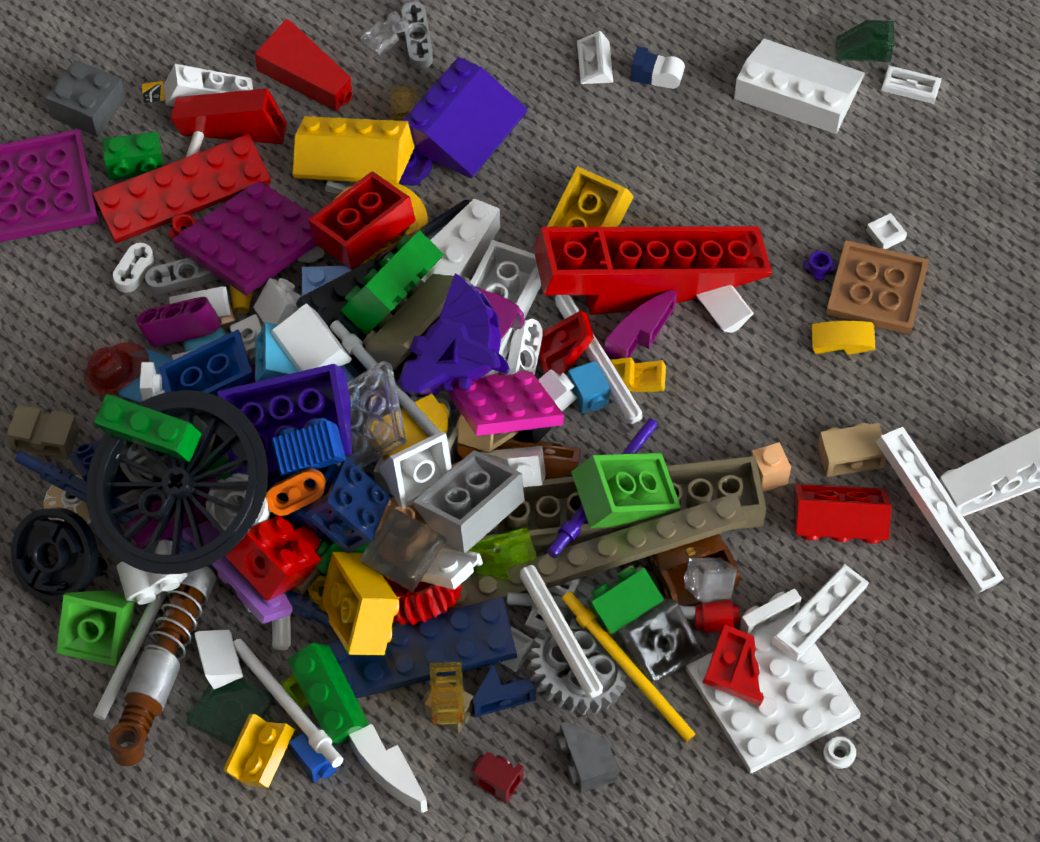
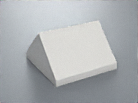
[271,303,352,372]
[379,431,452,509]

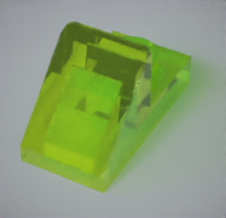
[469,527,537,579]

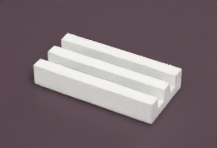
[881,65,942,104]

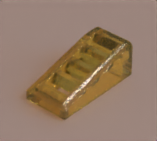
[430,662,465,725]

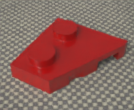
[539,310,594,375]
[702,624,764,706]

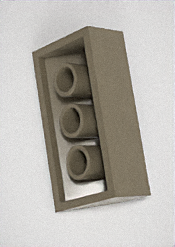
[363,274,471,376]

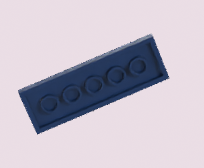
[321,597,518,699]

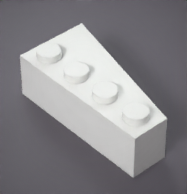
[421,199,500,282]
[939,428,1040,516]

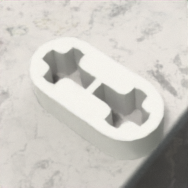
[113,243,154,293]

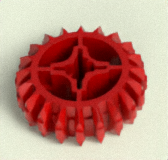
[384,568,462,625]

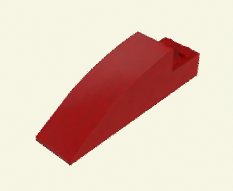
[533,226,772,315]

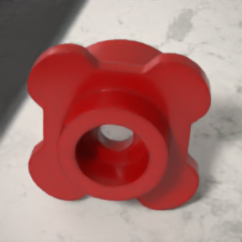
[168,214,198,239]

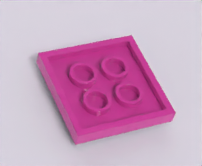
[447,371,564,436]

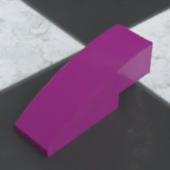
[605,289,677,360]

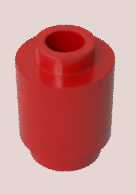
[694,600,740,633]

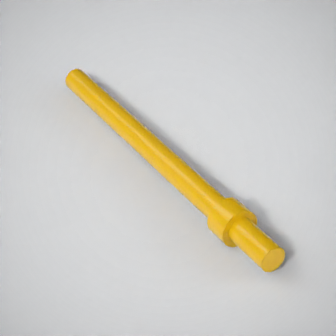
[561,591,696,742]

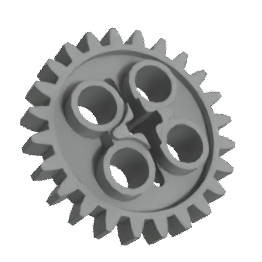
[527,618,629,715]

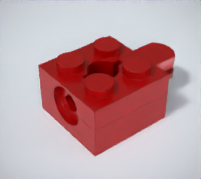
[225,515,322,601]

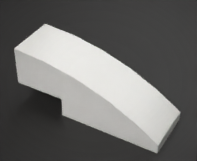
[349,724,427,813]

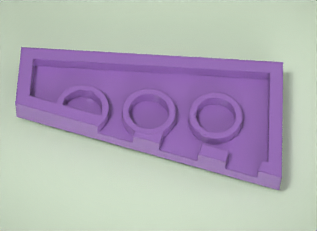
[182,521,293,624]

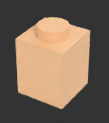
[751,442,791,492]

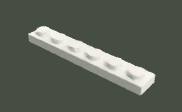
[876,427,1004,594]

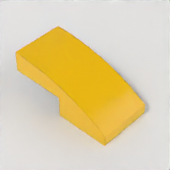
[812,321,876,355]
[610,357,666,392]

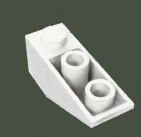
[164,64,253,107]

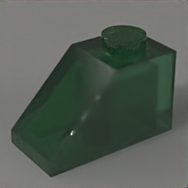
[836,20,895,62]

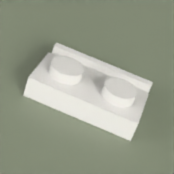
[405,542,483,590]

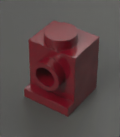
[471,752,524,804]

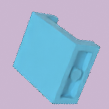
[255,322,299,382]

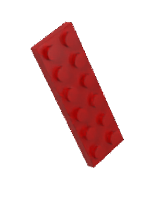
[93,134,271,244]

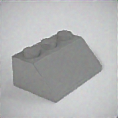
[413,450,525,554]

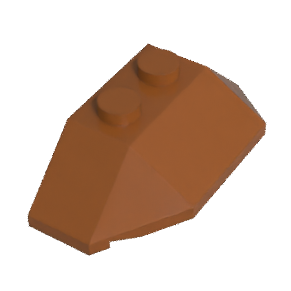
[457,438,581,480]

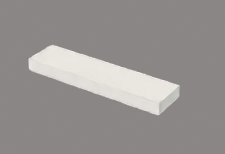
[771,564,869,662]

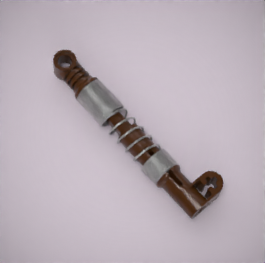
[109,566,217,766]

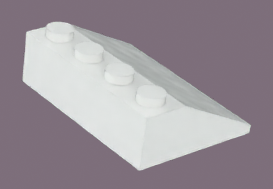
[734,39,865,134]

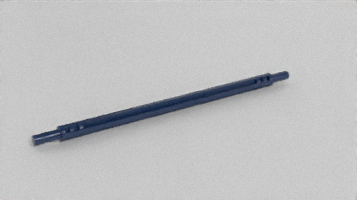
[15,451,333,630]

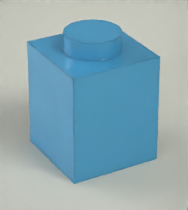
[568,361,610,413]

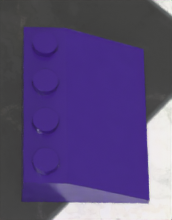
[402,57,527,179]
[217,364,352,477]

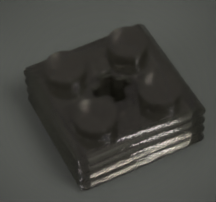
[618,599,702,685]

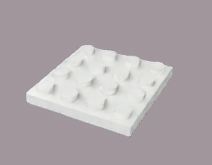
[686,612,861,774]

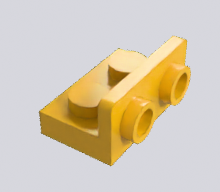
[224,714,295,788]

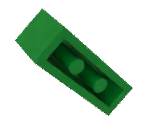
[94,394,202,462]
[287,643,370,744]

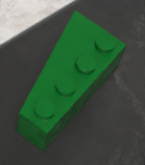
[340,230,444,335]

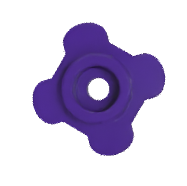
[802,251,837,281]

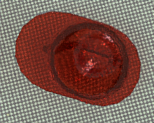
[84,342,149,397]

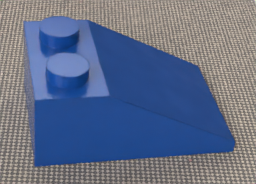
[158,329,254,396]

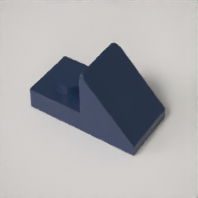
[473,664,536,717]

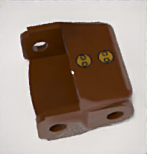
[647,534,740,606]

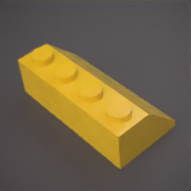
[293,116,415,184]

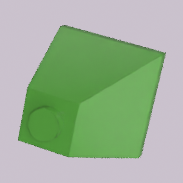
[56,590,135,667]

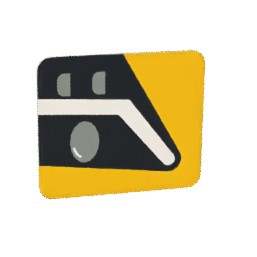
[142,81,165,103]

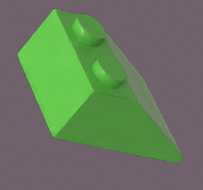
[571,453,681,528]

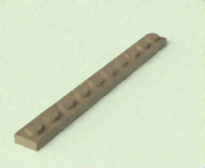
[447,493,747,611]

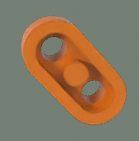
[266,468,326,516]

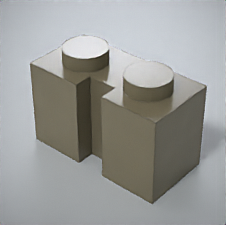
[6,405,79,460]

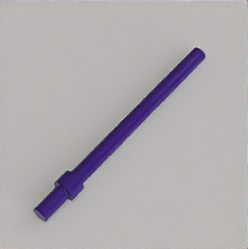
[547,418,658,558]

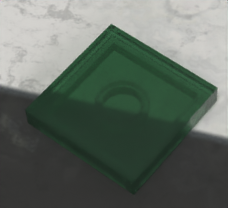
[186,678,275,747]

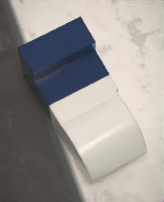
[631,46,685,89]

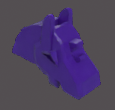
[398,273,510,397]

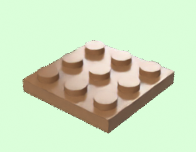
[826,240,929,335]

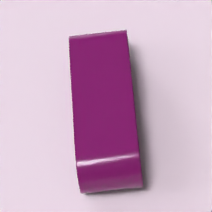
[136,297,222,347]

